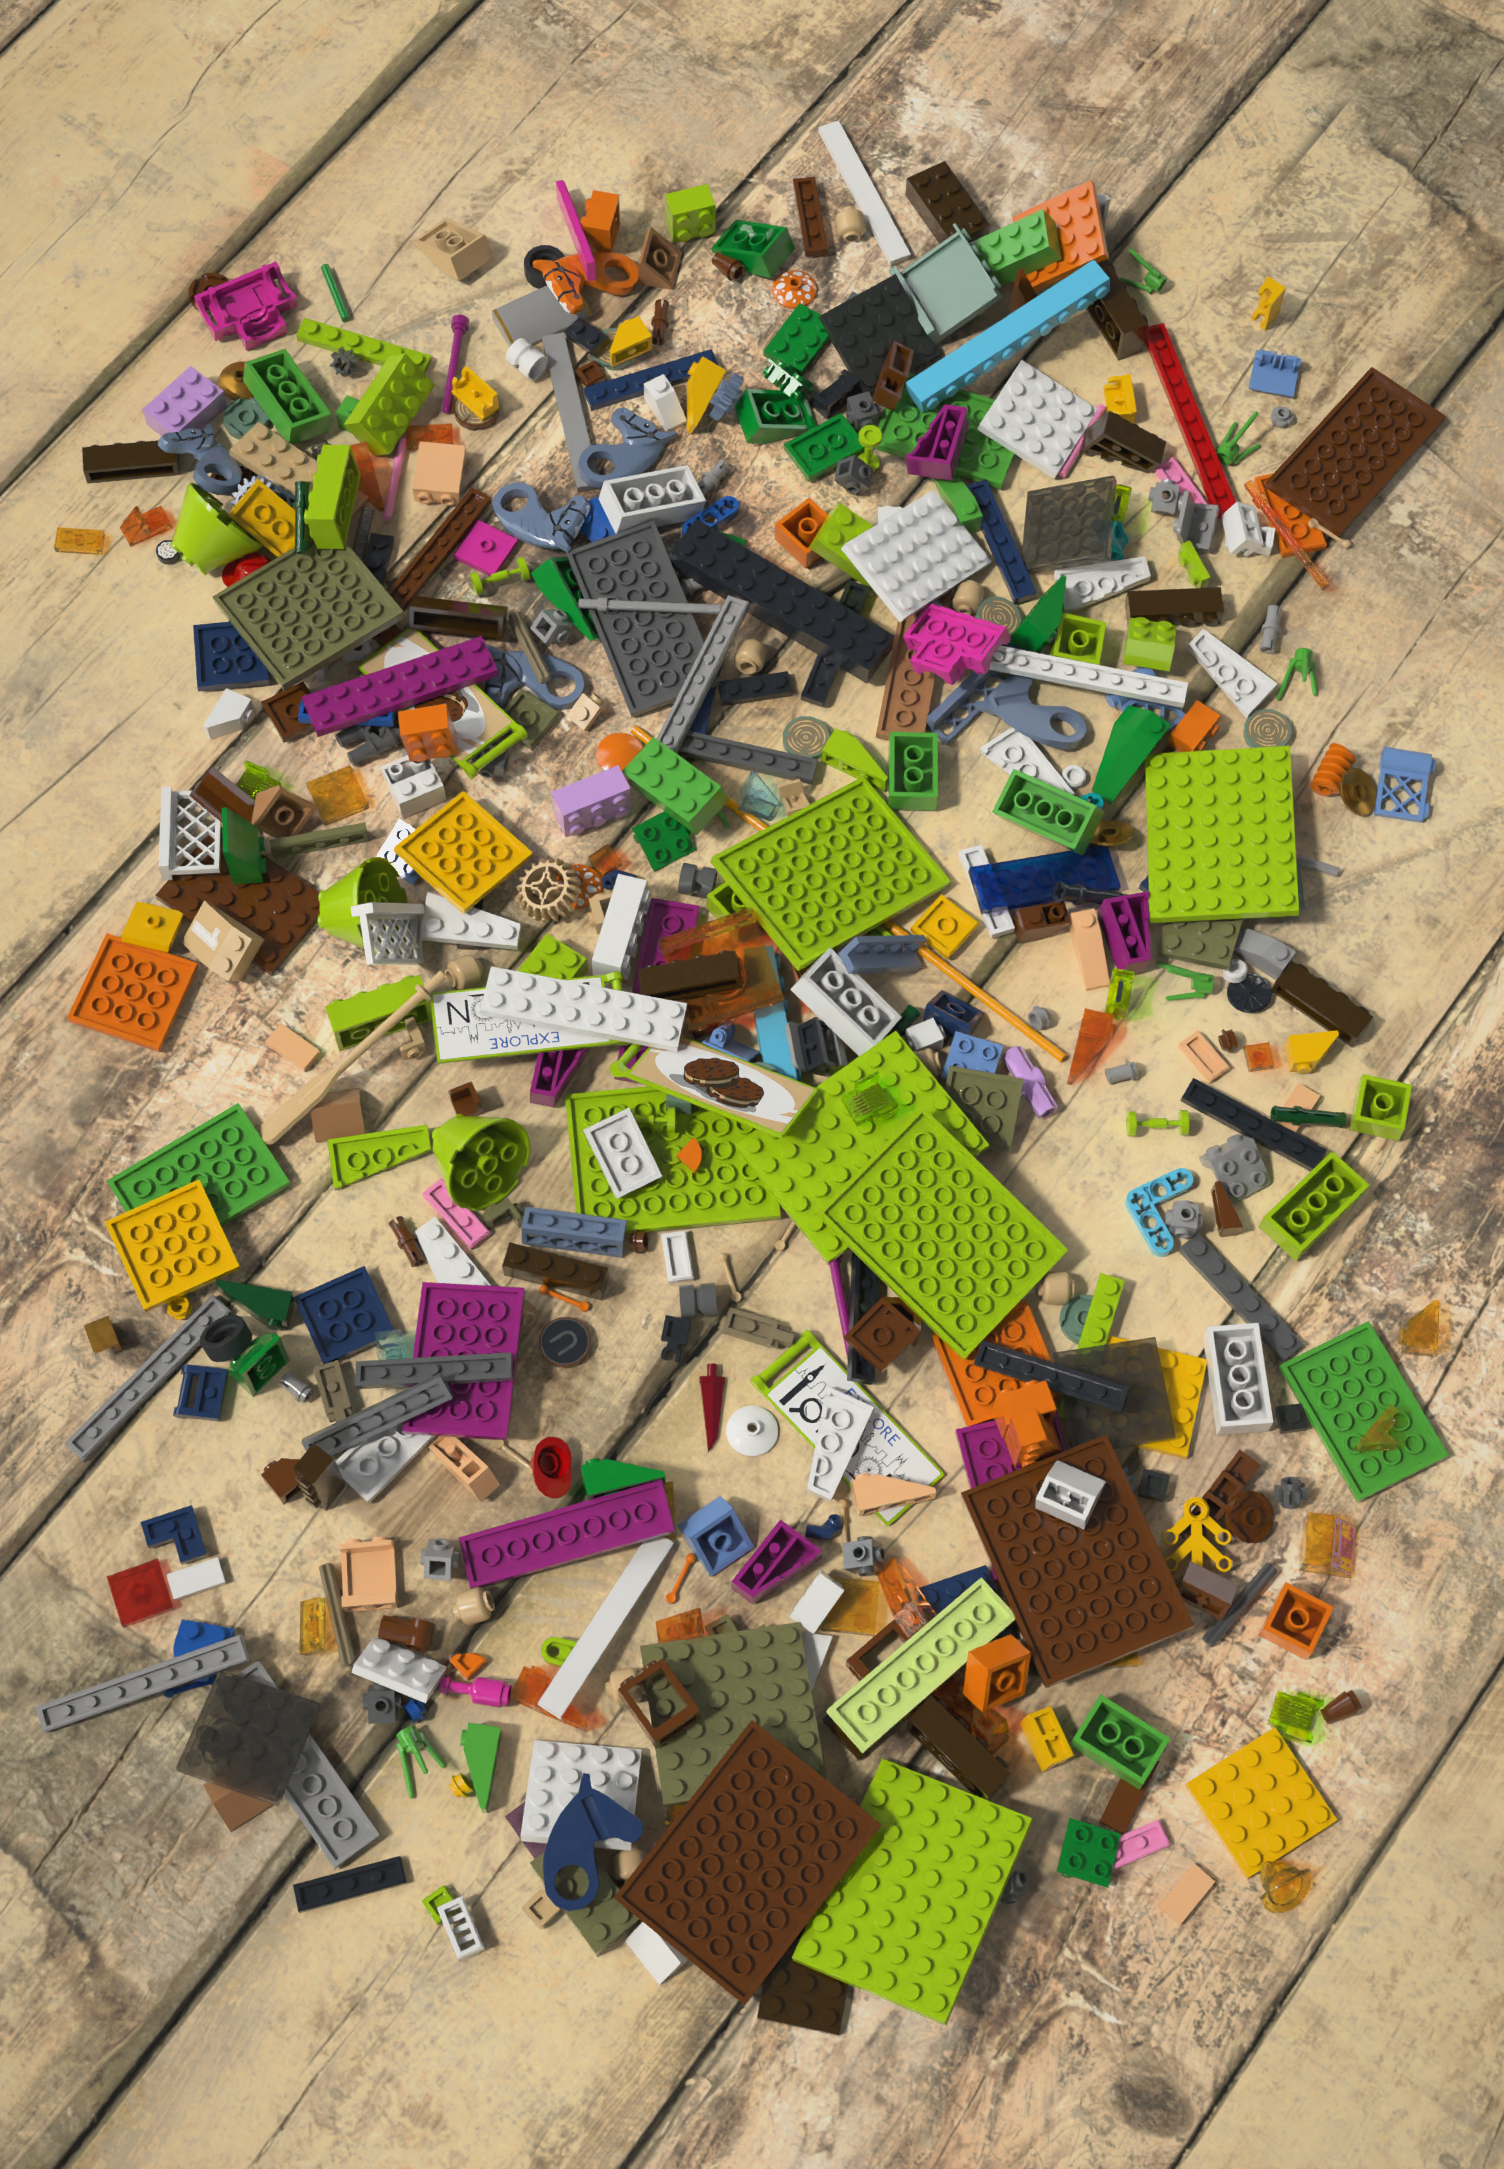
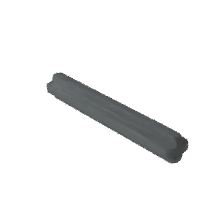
[1202,1562,1277,1647]

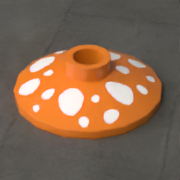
[772,270,817,309]
[557,864,602,909]

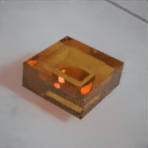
[588,844,622,878]
[1243,1042,1274,1072]

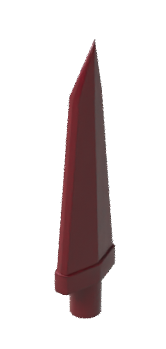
[699,1363,725,1453]

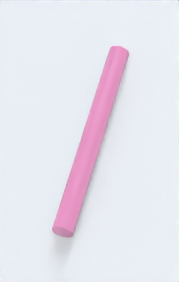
[1058,404,1106,478]
[382,438,407,521]

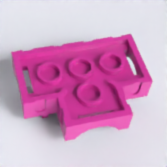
[194,261,297,351]
[903,603,1011,685]

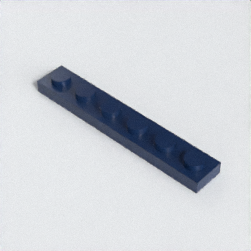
[584,349,719,411]
[966,479,1037,604]

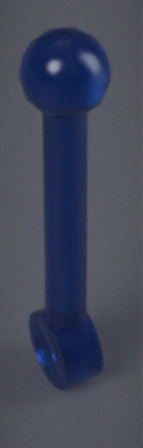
[164,1675,220,1698]

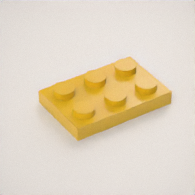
[227,478,310,557]

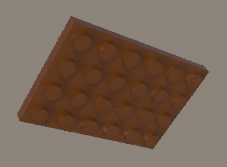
[155,827,320,976]

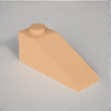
[1068,909,1110,991]
[426,1436,500,1502]
[851,1473,936,1516]

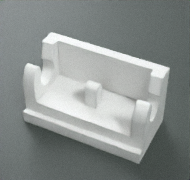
[1221,502,1264,556]
[789,1570,844,1634]

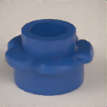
[403,1697,427,1723]

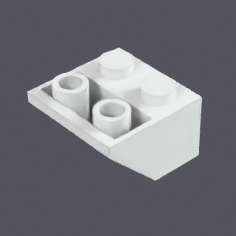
[380,755,446,819]
[1035,1460,1106,1529]

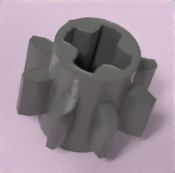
[330,346,359,377]
[1274,1477,1307,1509]

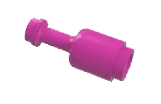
[439,1676,512,1708]

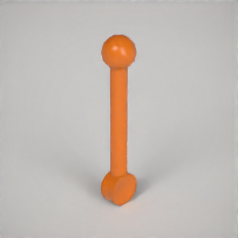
[539,1285,589,1312]
[666,1553,696,1604]

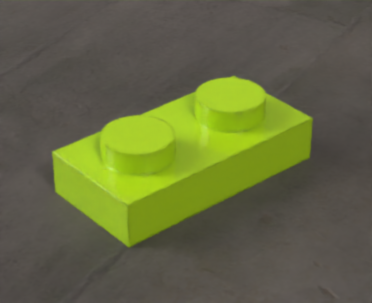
[1178,540,1210,588]

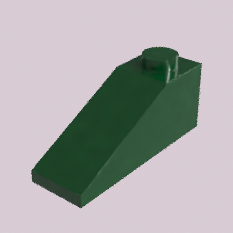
[216,1279,295,1330]

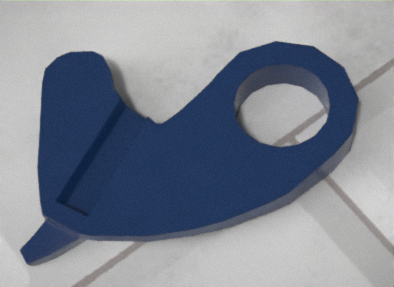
[543,1773,643,1911]

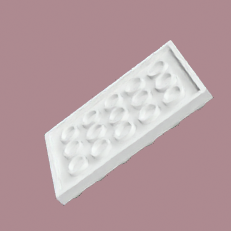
[841,489,992,623]

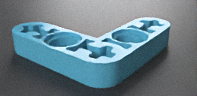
[1125,1168,1193,1257]

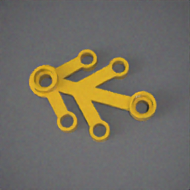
[1162,1497,1232,1572]

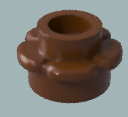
[1218,1029,1238,1053]
[629,1229,648,1254]

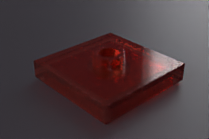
[107,1558,174,1628]

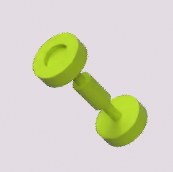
[858,425,882,475]
[469,557,530,596]
[614,1107,676,1132]
[1126,1110,1189,1136]

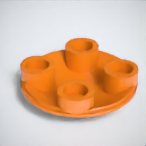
[596,733,643,771]

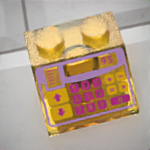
[1299,1512,1356,1578]

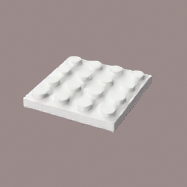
[977,360,1098,479]
[521,1740,642,1851]

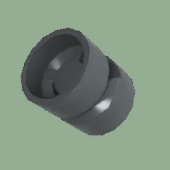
[678,863,718,899]
[679,1283,717,1318]

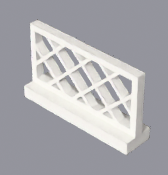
[159,786,221,880]
[351,902,425,965]

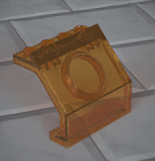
[658,907,784,1033]

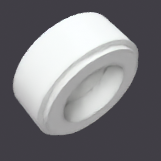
[1061,765,1086,790]
[1223,959,1247,983]

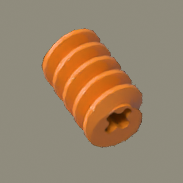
[1310,743,1356,796]

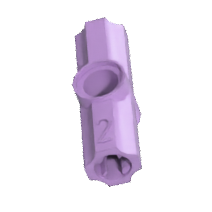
[1002,1046,1058,1119]

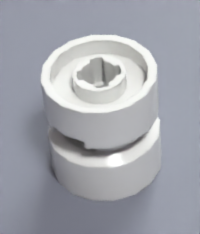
[505,338,549,381]

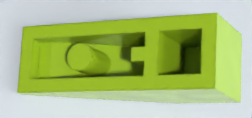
[821,728,888,792]

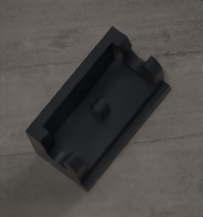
[809,369,860,420]
[797,1017,836,1076]

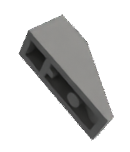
[1235,927,1296,980]

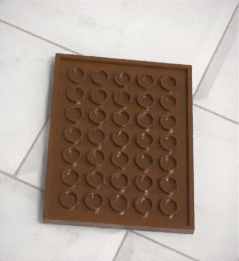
[961,1434,1195,1689]
[614,1720,882,2005]

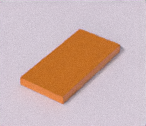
[1253,473,1327,558]

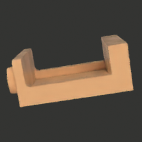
[412,442,467,506]
[339,1537,398,1613]

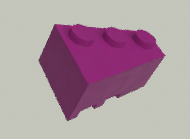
[905,404,969,481]
[1097,891,1151,977]
[530,1047,591,1108]
[731,1519,823,1605]

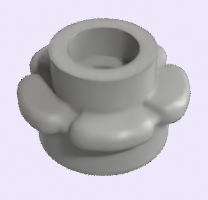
[1270,406,1293,428]
[1028,1006,1051,1030]

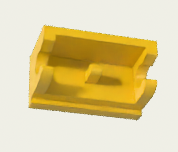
[1252,276,1286,331]
[451,366,499,422]
[1103,374,1137,423]
[1019,1706,1074,1772]

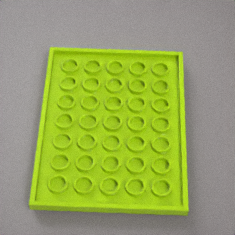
[1145,746,1299,923]
[710,776,951,971]
[735,1031,989,1264]
[565,1086,781,1234]
[816,1106,1068,1360]
[792,1758,1033,2026]

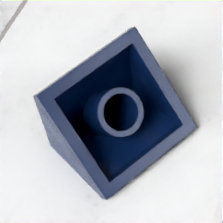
[923,990,985,1038]

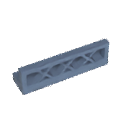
[926,670,1006,745]
[838,935,927,974]
[521,1207,627,1258]

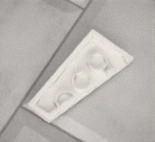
[1187,629,1277,719]

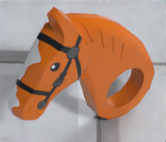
[533,251,638,314]

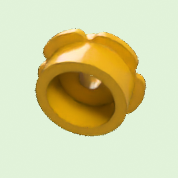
[167,1296,193,1320]
[449,1772,474,1798]

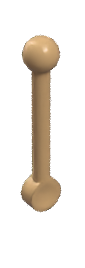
[1308,518,1351,549]
[775,1221,796,1251]
[718,1253,741,1303]
[494,1440,533,1475]
[837,1499,848,1553]

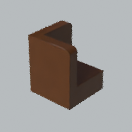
[448,1081,483,1116]

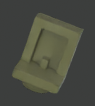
[482,1198,524,1230]

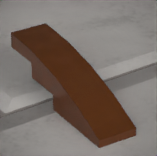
[1179,1449,1261,1540]

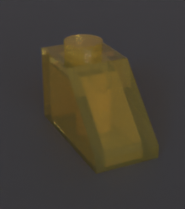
[1398,1300,1440,1357]

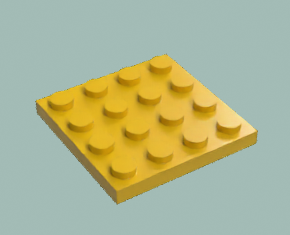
[394,791,533,915]
[105,1180,241,1313]
[1084,1335,1207,1459]
[1185,1727,1337,1880]

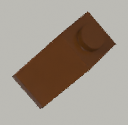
[261,1458,302,1505]

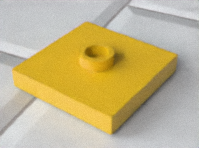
[910,894,979,960]
[121,901,184,953]

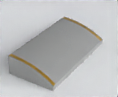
[492,285,593,347]

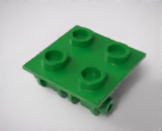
[763,358,817,400]
[632,811,696,871]
[1056,1818,1121,1888]

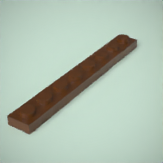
[382,487,491,634]

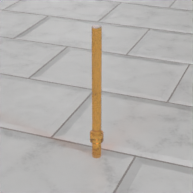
[1244,480,1329,591]

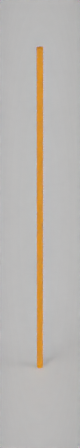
[631,725,1067,1062]

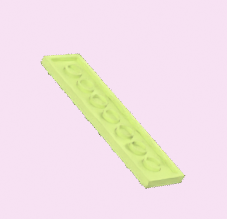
[826,1577,1015,1753]

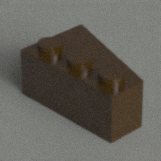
[1079,411,1166,473]

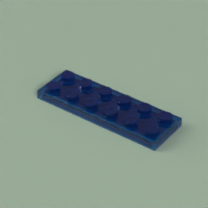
[968,845,1121,914]

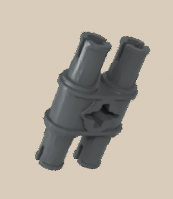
[335,710,402,766]

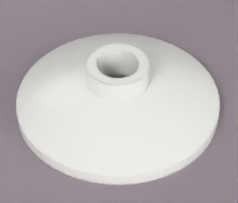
[726,1406,778,1457]

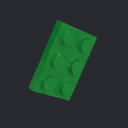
[763,303,830,376]
[784,413,865,482]

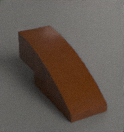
[872,340,914,411]

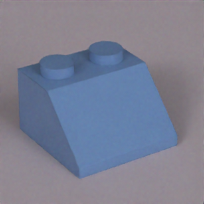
[677,1496,754,1577]

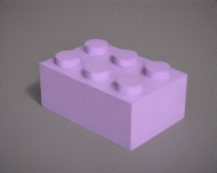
[142,366,227,436]
[552,765,631,837]

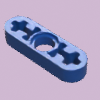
[682,496,739,537]

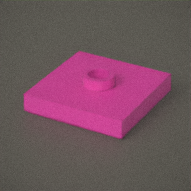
[454,520,518,577]

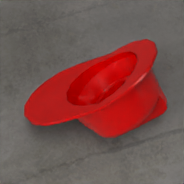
[222,553,272,587]
[530,1436,572,1499]

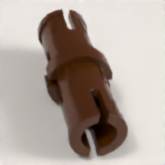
[651,299,669,345]
[388,1216,426,1267]

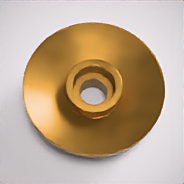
[218,361,254,401]
[1340,768,1376,816]
[1090,820,1133,848]

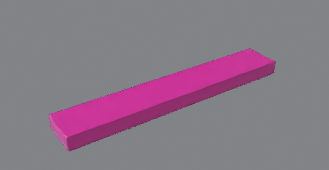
[556,180,596,281]

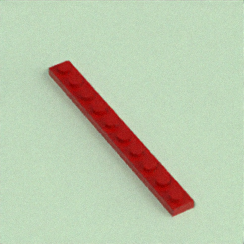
[1145,323,1236,519]

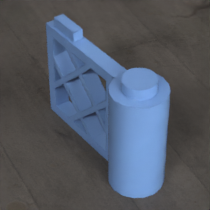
[1105,667,1185,734]
[1374,747,1436,823]

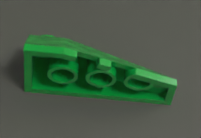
[531,556,600,641]
[1091,705,1171,805]

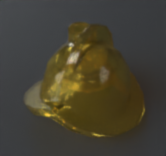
[1259,1860,1312,1913]

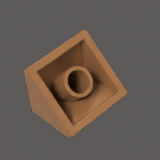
[638,227,682,290]
[251,785,317,839]
[310,1088,366,1143]
[203,1755,278,1832]

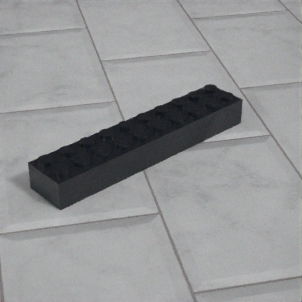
[670,519,895,684]

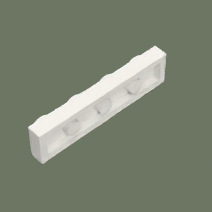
[958,845,1015,939]

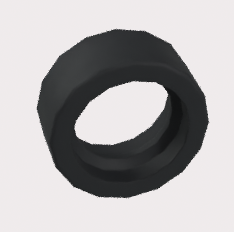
[524,245,565,289]
[200,1315,252,1362]

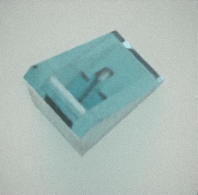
[739,770,783,821]

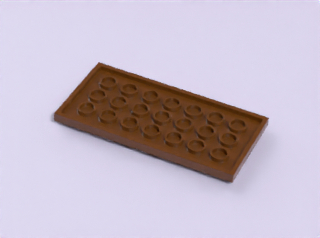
[1265,367,1446,538]

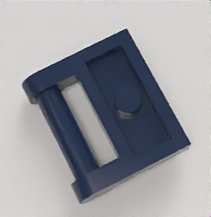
[173,1364,229,1422]

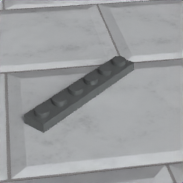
[677,731,818,784]
[1178,1233,1304,1363]
[355,1352,513,1389]
[301,1373,454,1456]

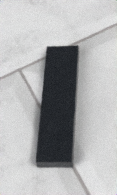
[293,1856,407,1913]

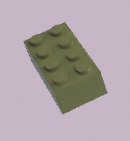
[530,1851,641,1957]

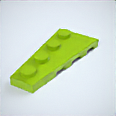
[327,1125,432,1190]

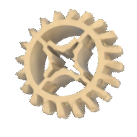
[516,857,582,923]

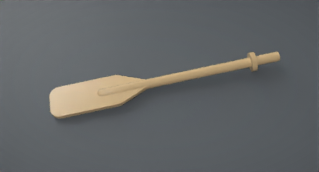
[258,971,447,1145]

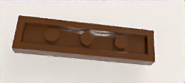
[793,177,828,257]

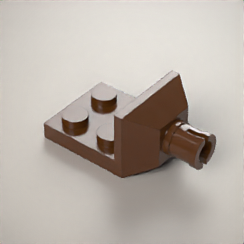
[844,1297,921,1373]

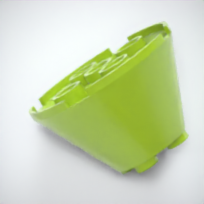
[170,482,263,575]
[318,857,409,955]
[432,1114,530,1211]

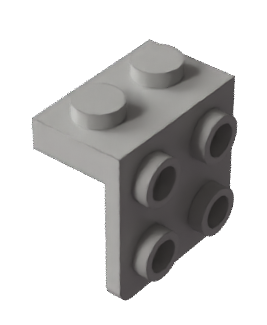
[1173,490,1219,552]
[785,1022,848,1077]
[1199,1134,1271,1204]

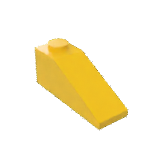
[687,356,726,434]

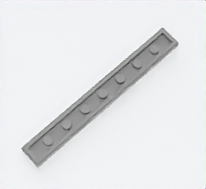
[542,332,597,492]
[656,595,751,754]
[64,1295,232,1462]
[36,1634,250,1733]

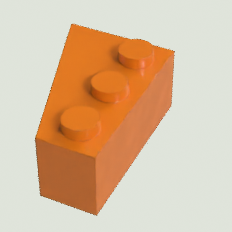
[1004,1410,1063,1468]

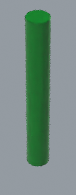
[321,264,350,322]

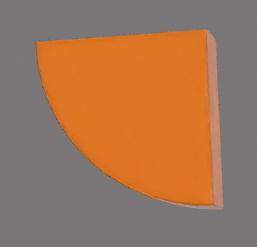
[676,1138,702,1174]
[449,1653,487,1680]

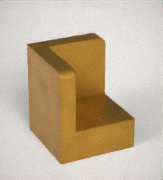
[83,1316,122,1354]

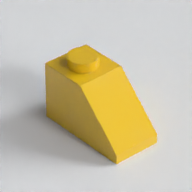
[610,316,652,367]
[1285,1030,1339,1074]

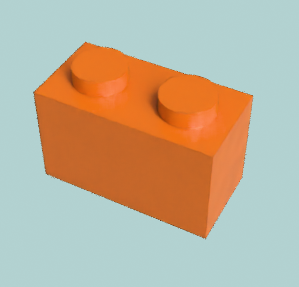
[1167,700,1221,752]

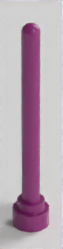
[442,315,470,414]
[823,1254,849,1360]

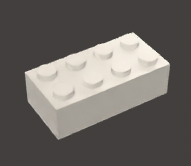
[599,465,706,534]
[592,874,651,986]
[790,948,901,1056]
[1203,1323,1273,1435]

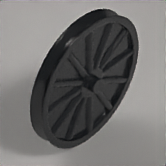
[1227,973,1272,1013]

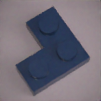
[141,1505,207,1565]

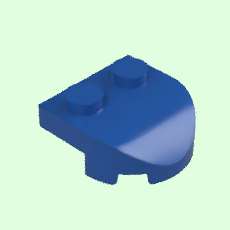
[580,497,616,542]
[173,1619,235,1682]

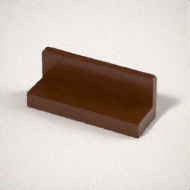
[189,767,255,823]

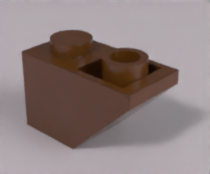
[1012,902,1071,944]

